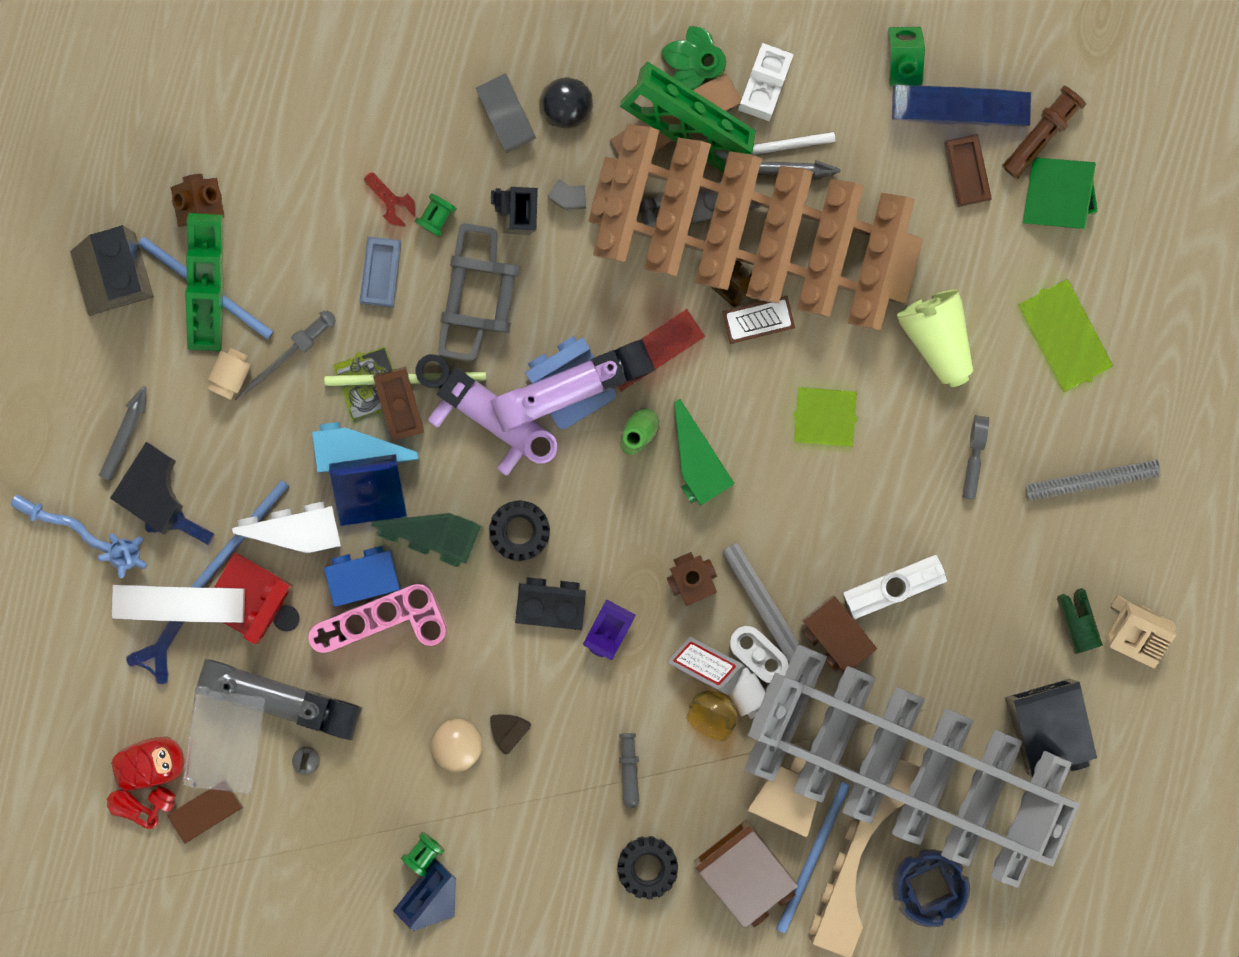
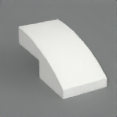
[738,43,794,122]

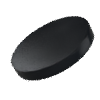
[273,605,300,631]

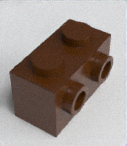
[801,595,877,673]

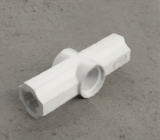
[842,554,947,620]

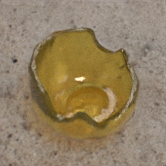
[686,690,738,741]

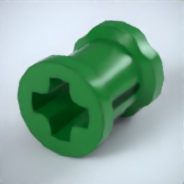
[414,193,457,237]
[401,832,445,877]

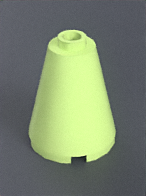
[897,289,973,387]

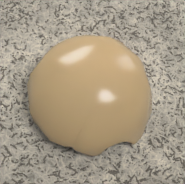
[431,719,483,772]

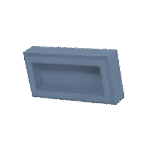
[359,236,401,308]

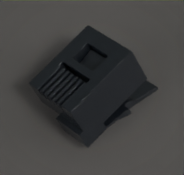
[491,187,538,235]

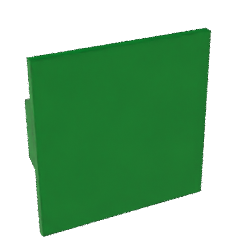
[1022,157,1096,229]

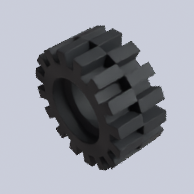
[489,500,550,561]
[617,836,678,899]

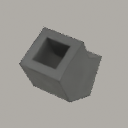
[547,179,586,210]

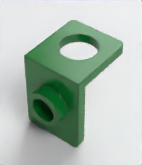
[888,27,925,86]

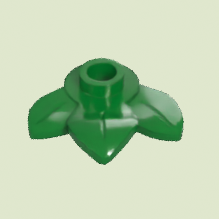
[661,26,727,90]

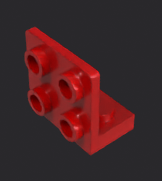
[214,553,293,645]

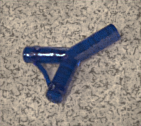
[145,495,215,545]
[126,621,184,684]

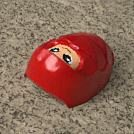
[111,736,185,791]

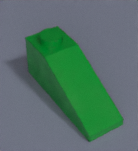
[674,399,735,506]

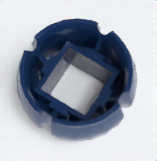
[892,849,970,927]

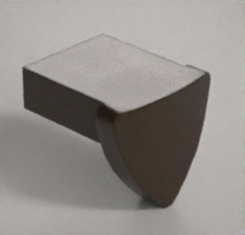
[490,714,531,754]

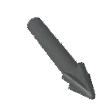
[758,160,841,180]
[99,386,147,481]

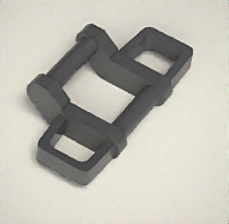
[438,223,520,361]

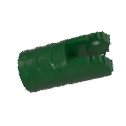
[1057,588,1103,654]

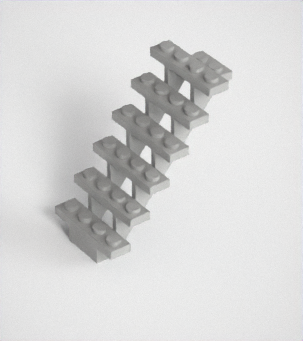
[744,644,1080,888]

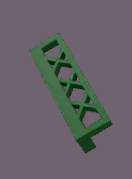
[620,61,756,173]

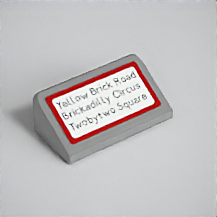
[668,637,745,695]

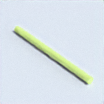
[324,372,486,386]

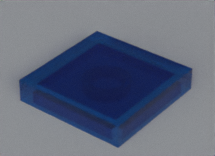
[329,454,407,526]

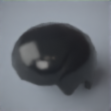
[539,77,593,128]

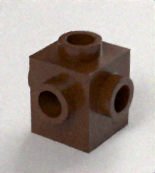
[170,174,225,227]
[667,552,717,606]

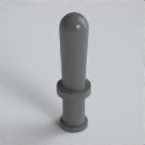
[619,733,639,808]

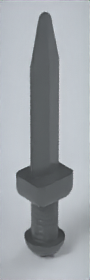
[235,311,336,400]

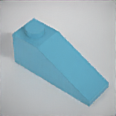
[312,422,420,473]

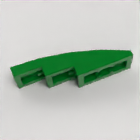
[185,213,224,351]

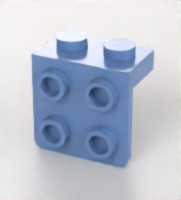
[525,336,616,429]

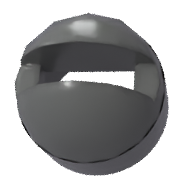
[292,747,320,775]

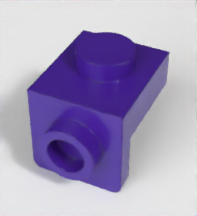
[583,599,636,660]

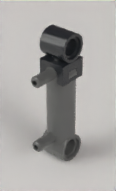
[195,659,363,740]

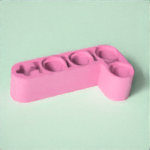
[308,584,448,653]

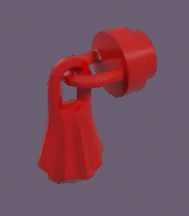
[106,786,176,829]

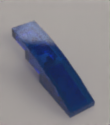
[892,85,1031,127]

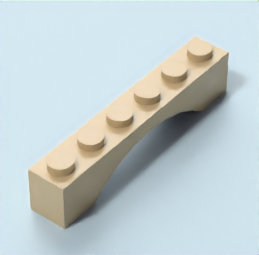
[808,758,921,957]

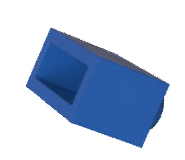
[324,546,402,607]

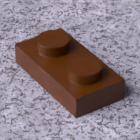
[373,366,424,441]

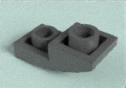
[476,73,536,153]

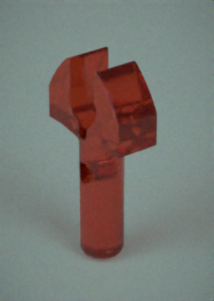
[364,172,416,227]

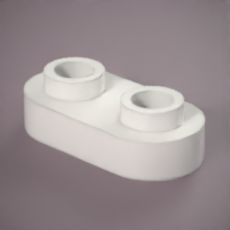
[730,626,789,683]

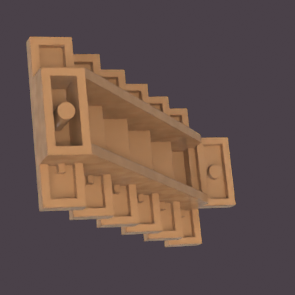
[588,124,923,331]

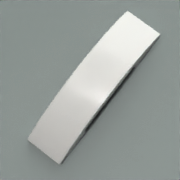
[112,585,245,623]

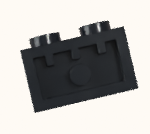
[515,577,586,630]

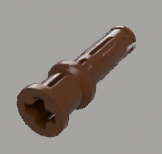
[1002,85,1087,179]

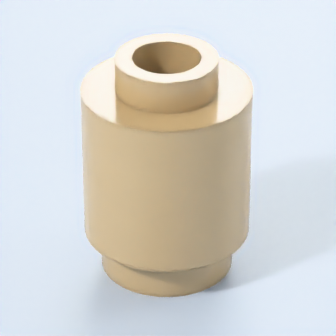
[207,347,251,400]

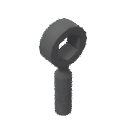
[962,415,989,499]

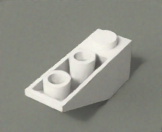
[232,502,341,554]

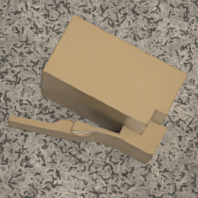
[1106,595,1176,669]

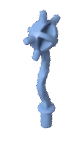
[11,494,147,578]

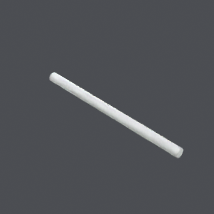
[706,132,835,163]

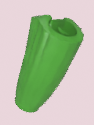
[620,408,660,455]

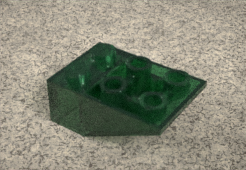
[371,513,484,567]

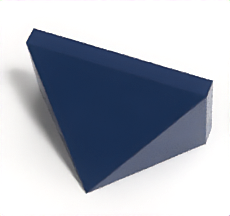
[393,858,456,931]

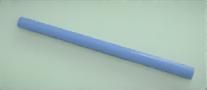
[138,237,273,340]
[191,480,289,588]
[776,781,850,933]

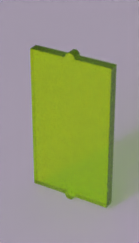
[1018,279,1113,392]

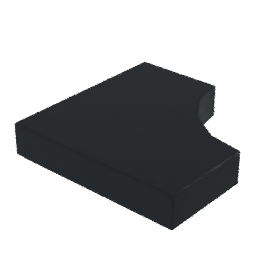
[110,442,183,534]

